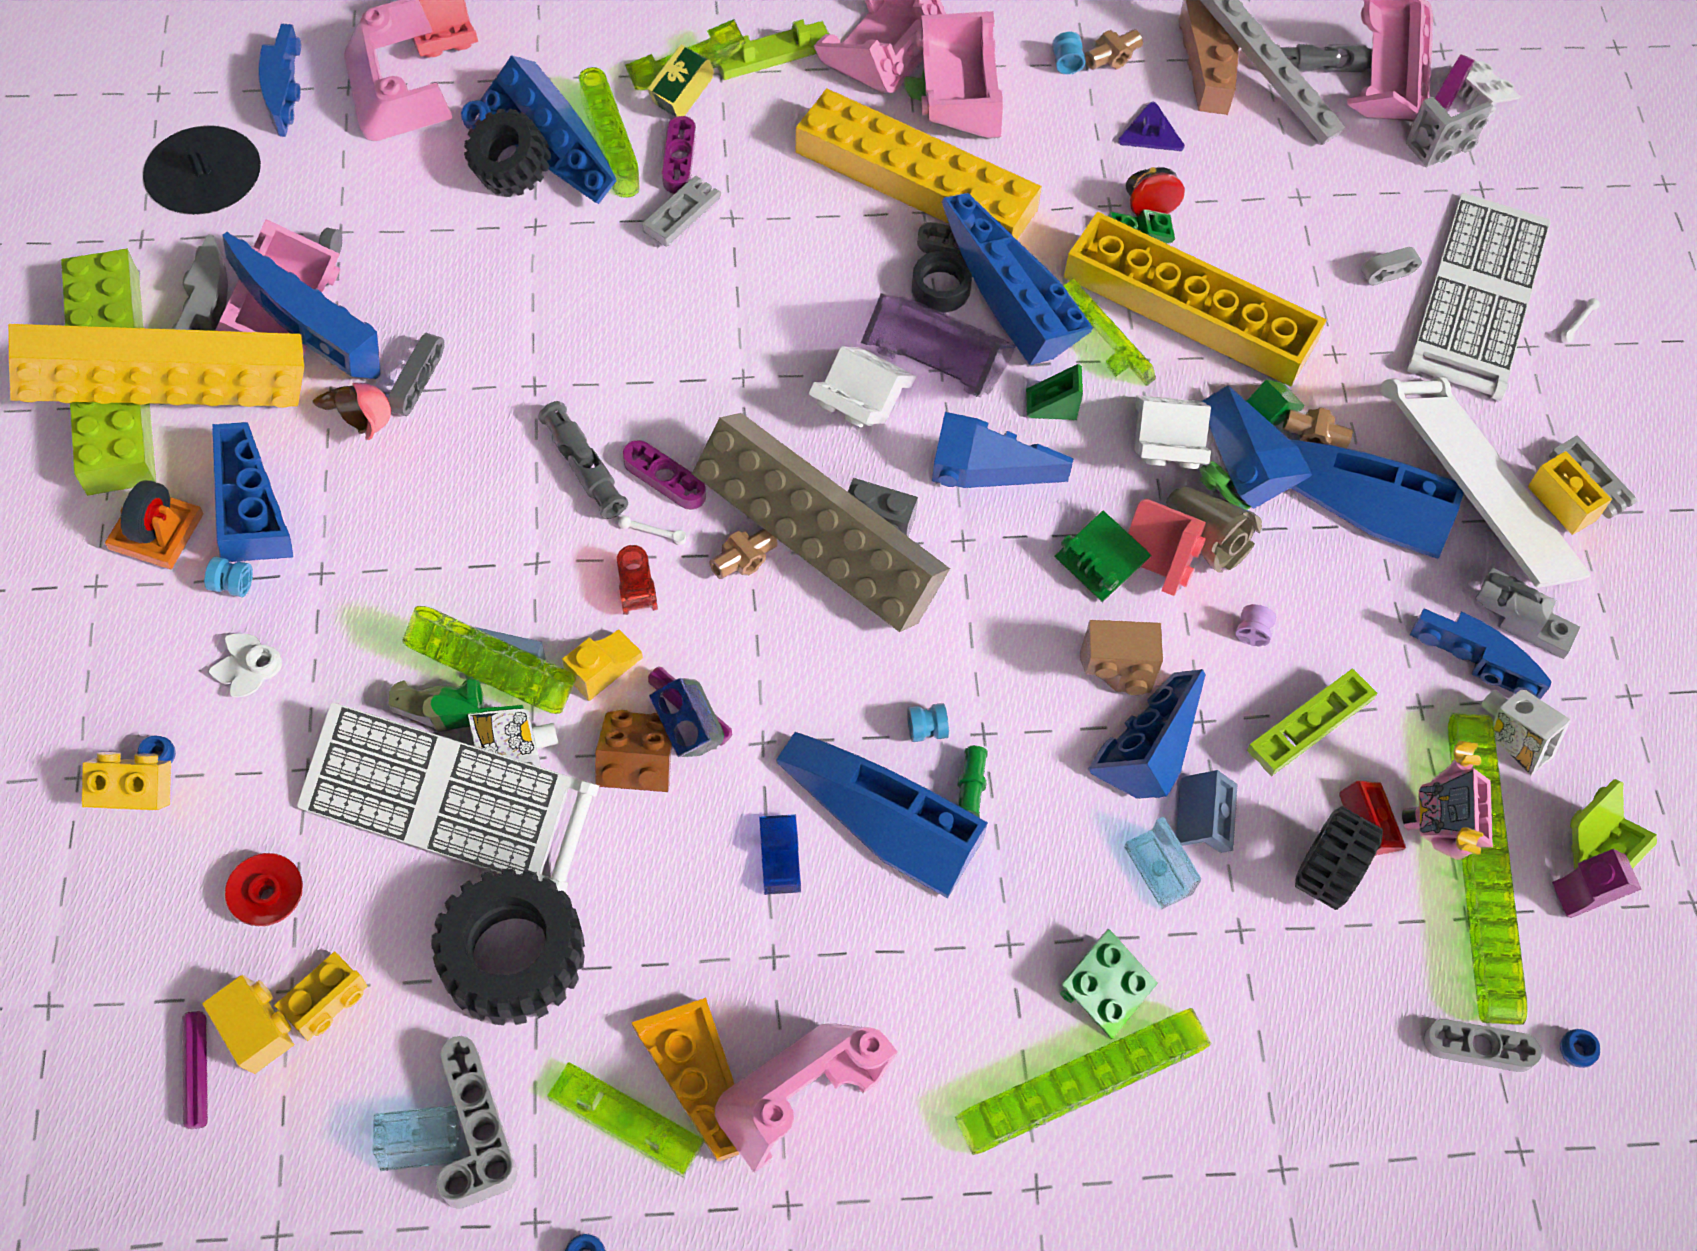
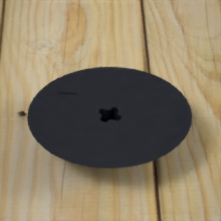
[143,125,261,214]

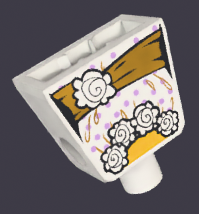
[1481,690,1571,776]
[468,709,559,767]

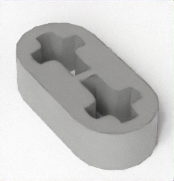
[1361,247,1422,285]

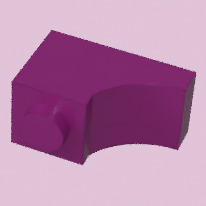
[1552,849,1642,918]

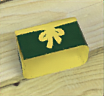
[647,44,714,117]

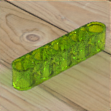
[579,67,640,198]
[402,606,576,714]

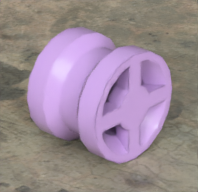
[1236,604,1277,647]

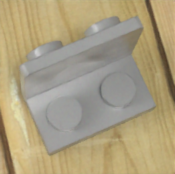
[1405,97,1493,167]

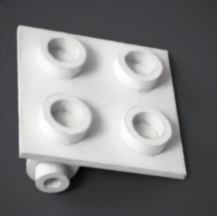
[1445,61,1521,117]

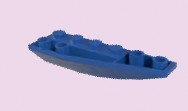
[480,55,617,204]
[942,193,1093,365]
[222,232,381,379]
[1289,439,1464,559]
[776,731,988,899]

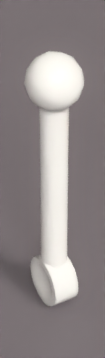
[1561,298,1600,342]
[618,515,687,545]

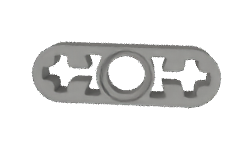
[1423,1019,1541,1072]

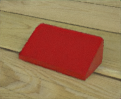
[1339,781,1406,856]

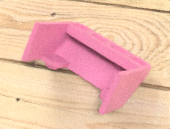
[344,0,453,141]
[1347,0,1433,120]

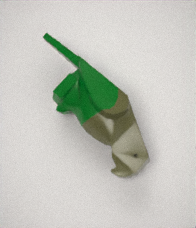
[388,678,524,732]

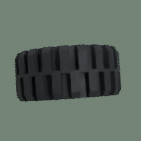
[431,868,585,1025]

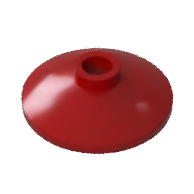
[225,853,303,927]

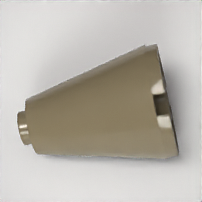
[1166,486,1262,573]

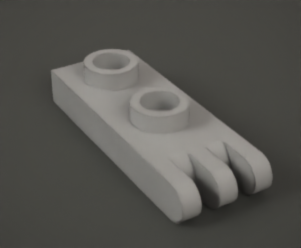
[642,176,721,247]
[1549,435,1637,519]

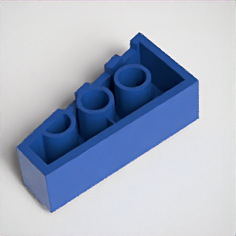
[212,422,294,562]

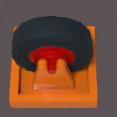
[105,480,204,570]

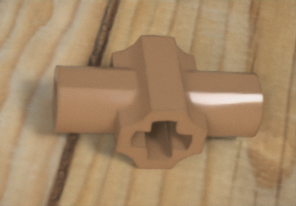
[1084,29,1143,70]
[1282,407,1353,449]
[709,528,778,579]

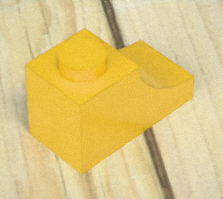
[562,629,643,701]

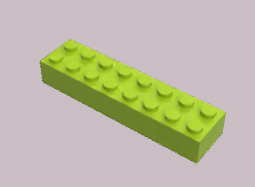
[61,248,156,496]

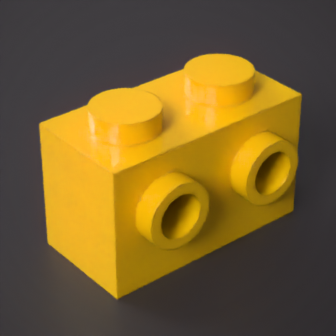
[1528,451,1612,535]
[82,752,171,810]
[202,975,294,1074]

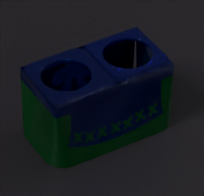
[649,678,724,757]

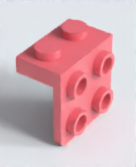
[413,0,478,58]
[1128,499,1206,596]

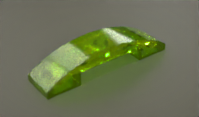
[625,19,745,90]

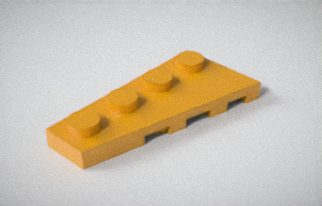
[631,997,740,1162]

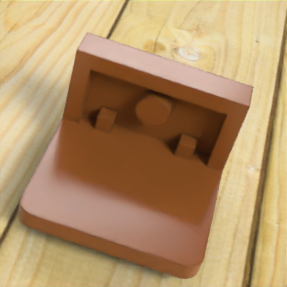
[595,710,677,792]

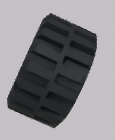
[464,109,551,197]
[1295,806,1383,910]

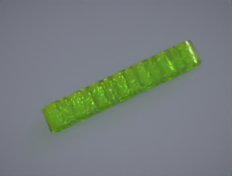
[955,1008,1212,1155]

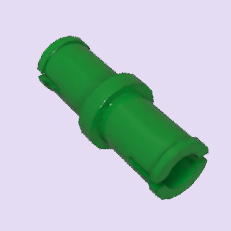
[958,745,988,818]

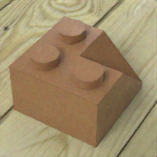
[1080,620,1163,695]

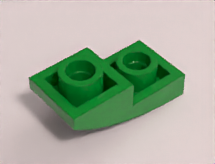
[1108,209,1175,244]

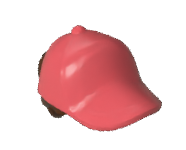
[313,383,391,440]

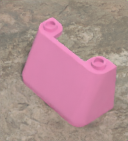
[814,0,946,93]
[916,11,1003,138]
[215,219,341,356]
[715,1023,898,1173]

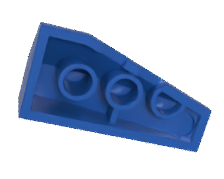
[1202,385,1313,509]
[1088,669,1206,799]

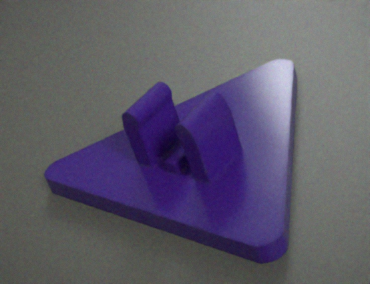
[1118,102,1185,151]

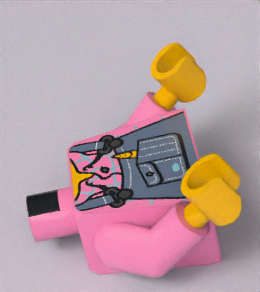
[1402,741,1493,860]

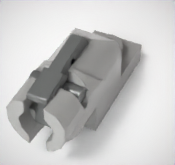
[1475,568,1581,659]

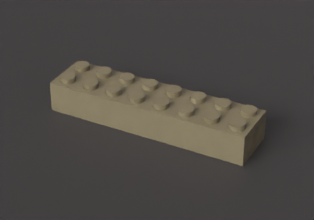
[692,413,951,632]

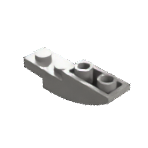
[172,234,228,331]

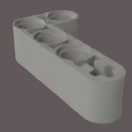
[436,1036,518,1209]

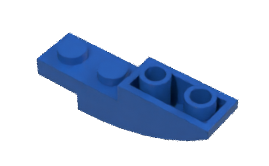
[258,23,301,137]
[1410,608,1552,700]

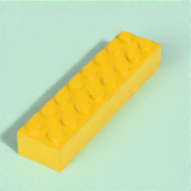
[795,88,1042,240]
[1064,211,1327,387]
[8,324,304,408]

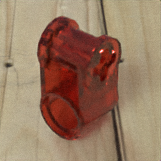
[617,545,658,615]

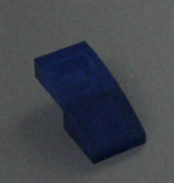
[759,814,801,895]

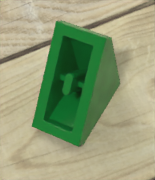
[1026,364,1083,420]
[1247,379,1305,426]

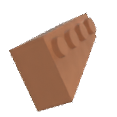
[1178,0,1239,115]

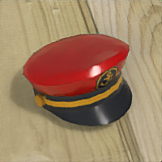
[1126,167,1185,217]

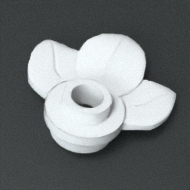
[208,633,282,697]

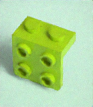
[1570,779,1657,870]

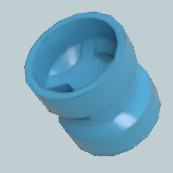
[1052,31,1086,75]
[204,556,253,597]
[907,703,949,742]

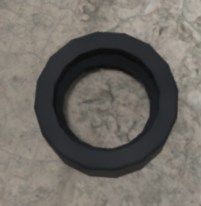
[911,251,972,313]

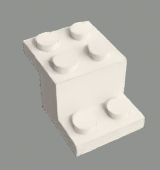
[809,346,917,427]
[1134,395,1211,469]

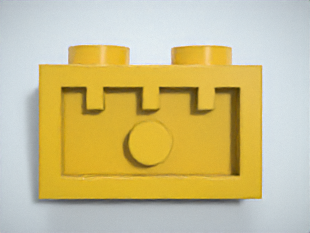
[274,951,368,1041]

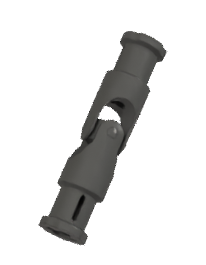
[1276,44,1372,72]
[538,401,629,519]

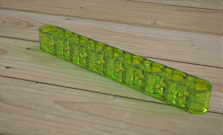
[1448,713,1528,1025]

